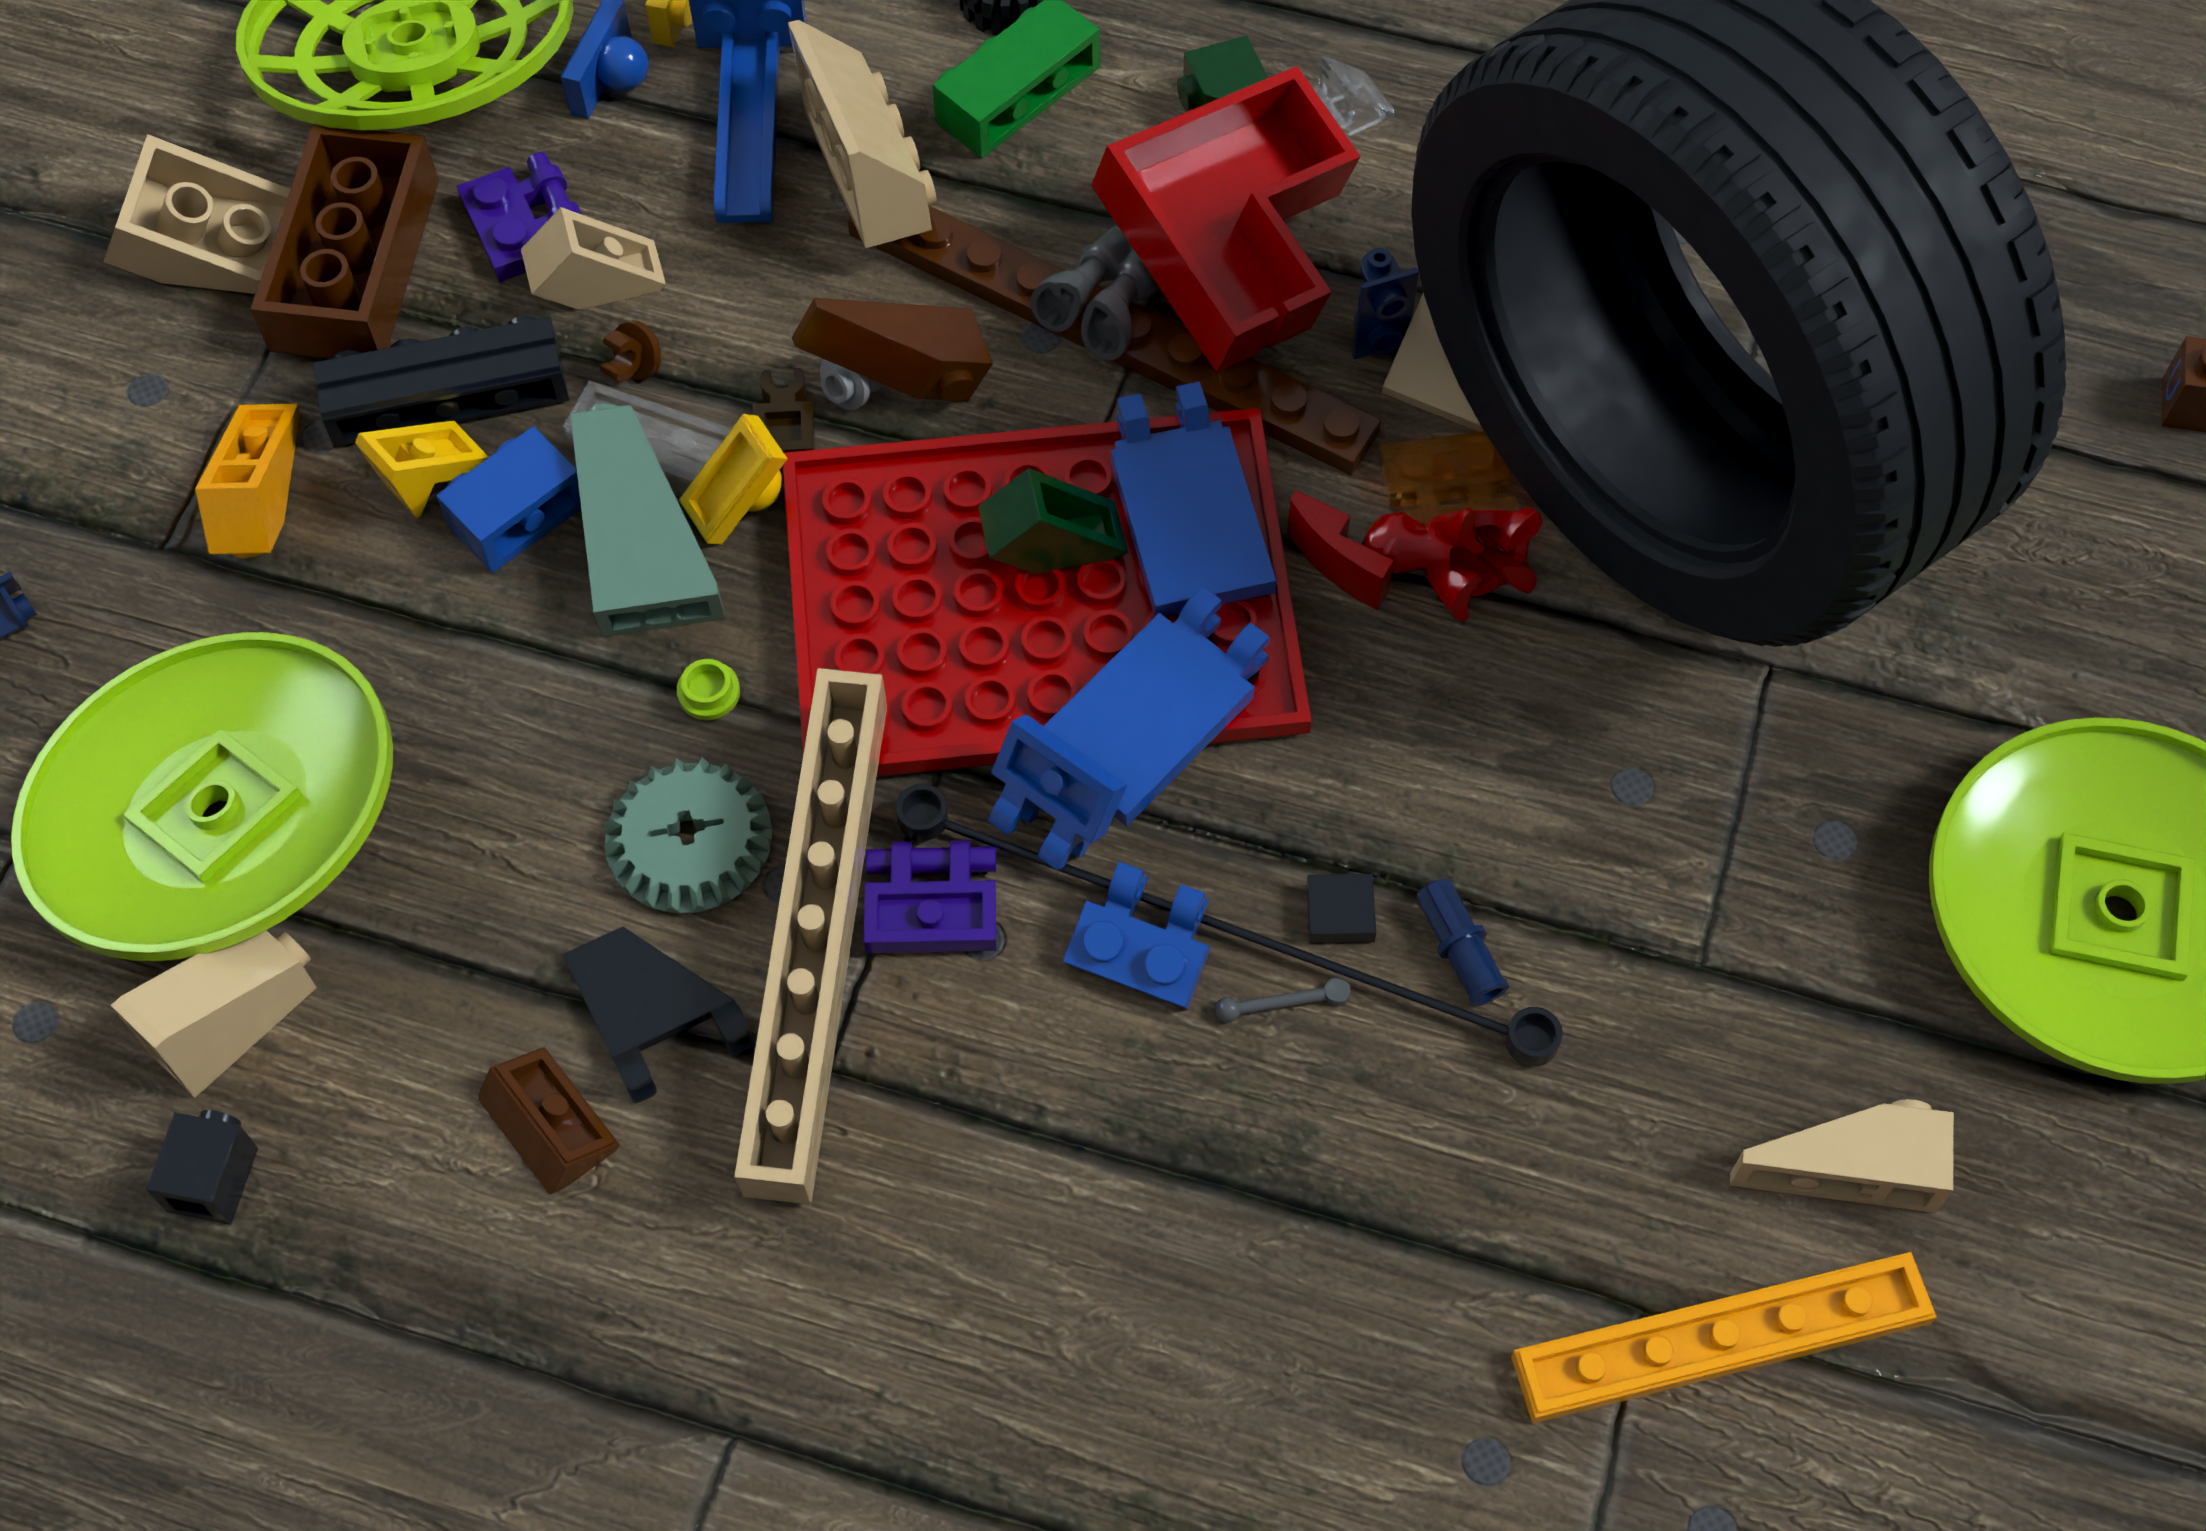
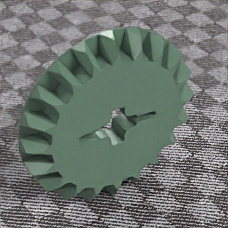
[603,757,772,913]

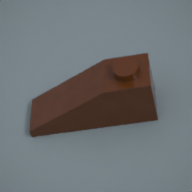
[792,298,993,402]

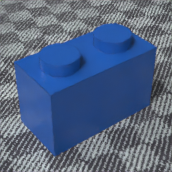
[436,426,581,573]

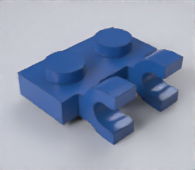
[988,714,1128,871]
[1063,861,1211,1010]

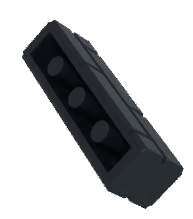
[313,315,570,447]

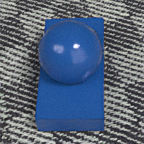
[560,0,649,119]

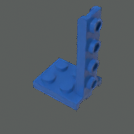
[689,0,807,223]

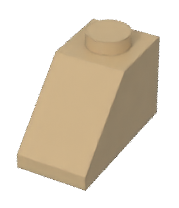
[521,207,666,310]

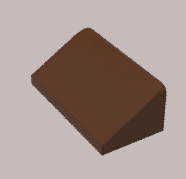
[479,1047,619,1194]

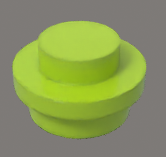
[677,659,740,720]

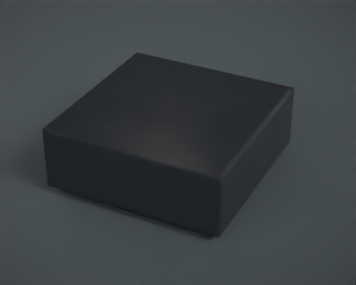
[1306,874,1376,943]

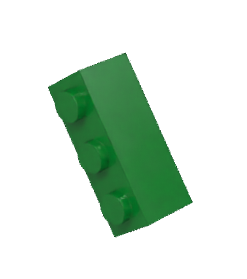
[932,0,1100,159]

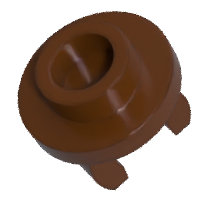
[600,320,661,382]

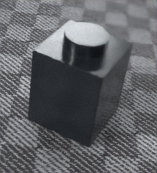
[146,1110,258,1225]

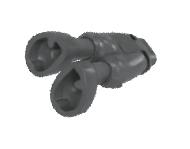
[1030,224,1158,360]

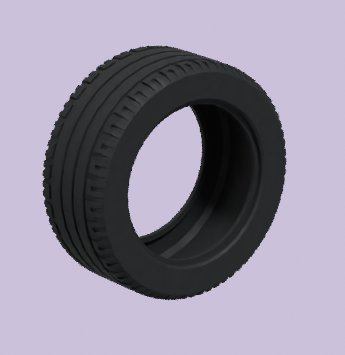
[1411,0,2067,647]

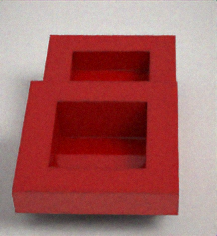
[1287,490,1394,611]

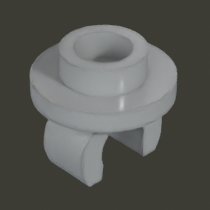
[820,359,883,410]

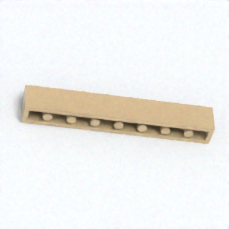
[734,668,887,1205]

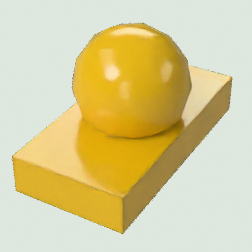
[679,414,788,545]

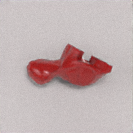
[1361,507,1542,621]

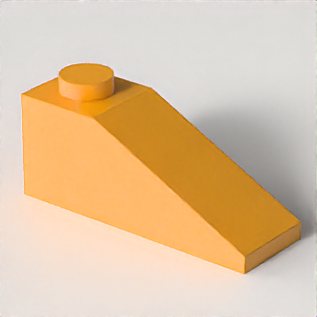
[195,404,300,558]

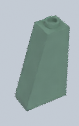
[570,404,725,637]

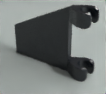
[563,927,755,1103]

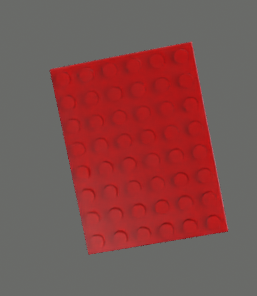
[783,408,1312,776]

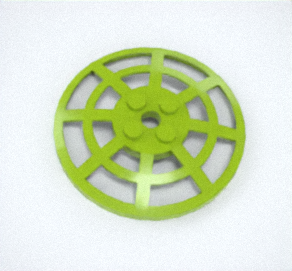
[236,0,574,130]

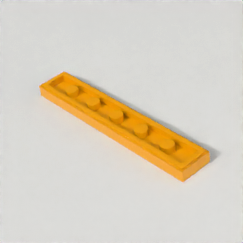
[1511,1252,1937,1424]

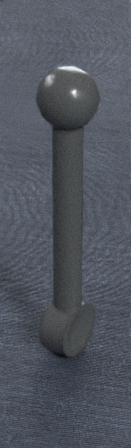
[1215,978,1351,1023]

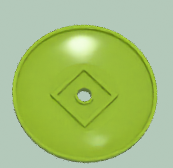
[11,632,393,961]
[1929,717,2206,1084]

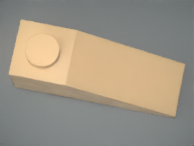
[1730,1099,1954,1213]

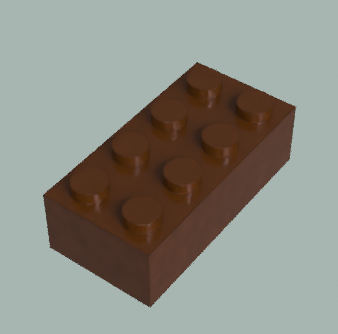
[250,124,439,358]

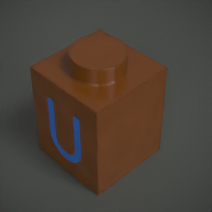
[2162,336,2206,432]

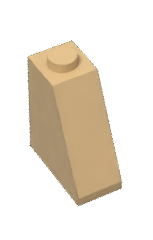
[110,930,317,1098]

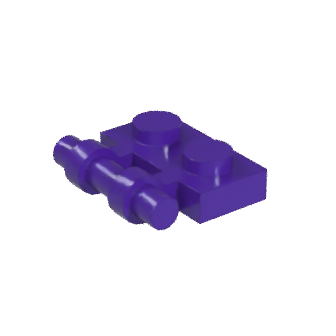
[456,152,583,282]
[864,840,997,953]

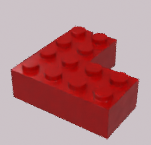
[1091,66,1361,373]

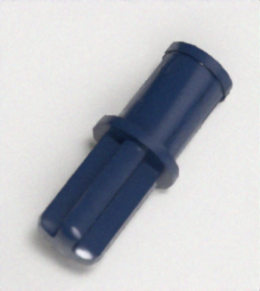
[1417,879,1509,1006]

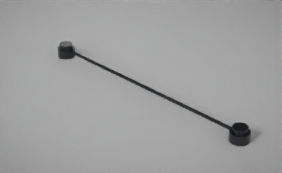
[896,784,1563,1067]

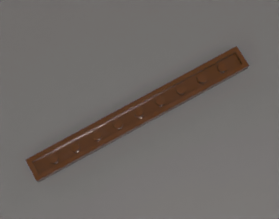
[848,206,1381,476]

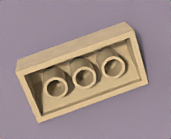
[788,20,937,248]

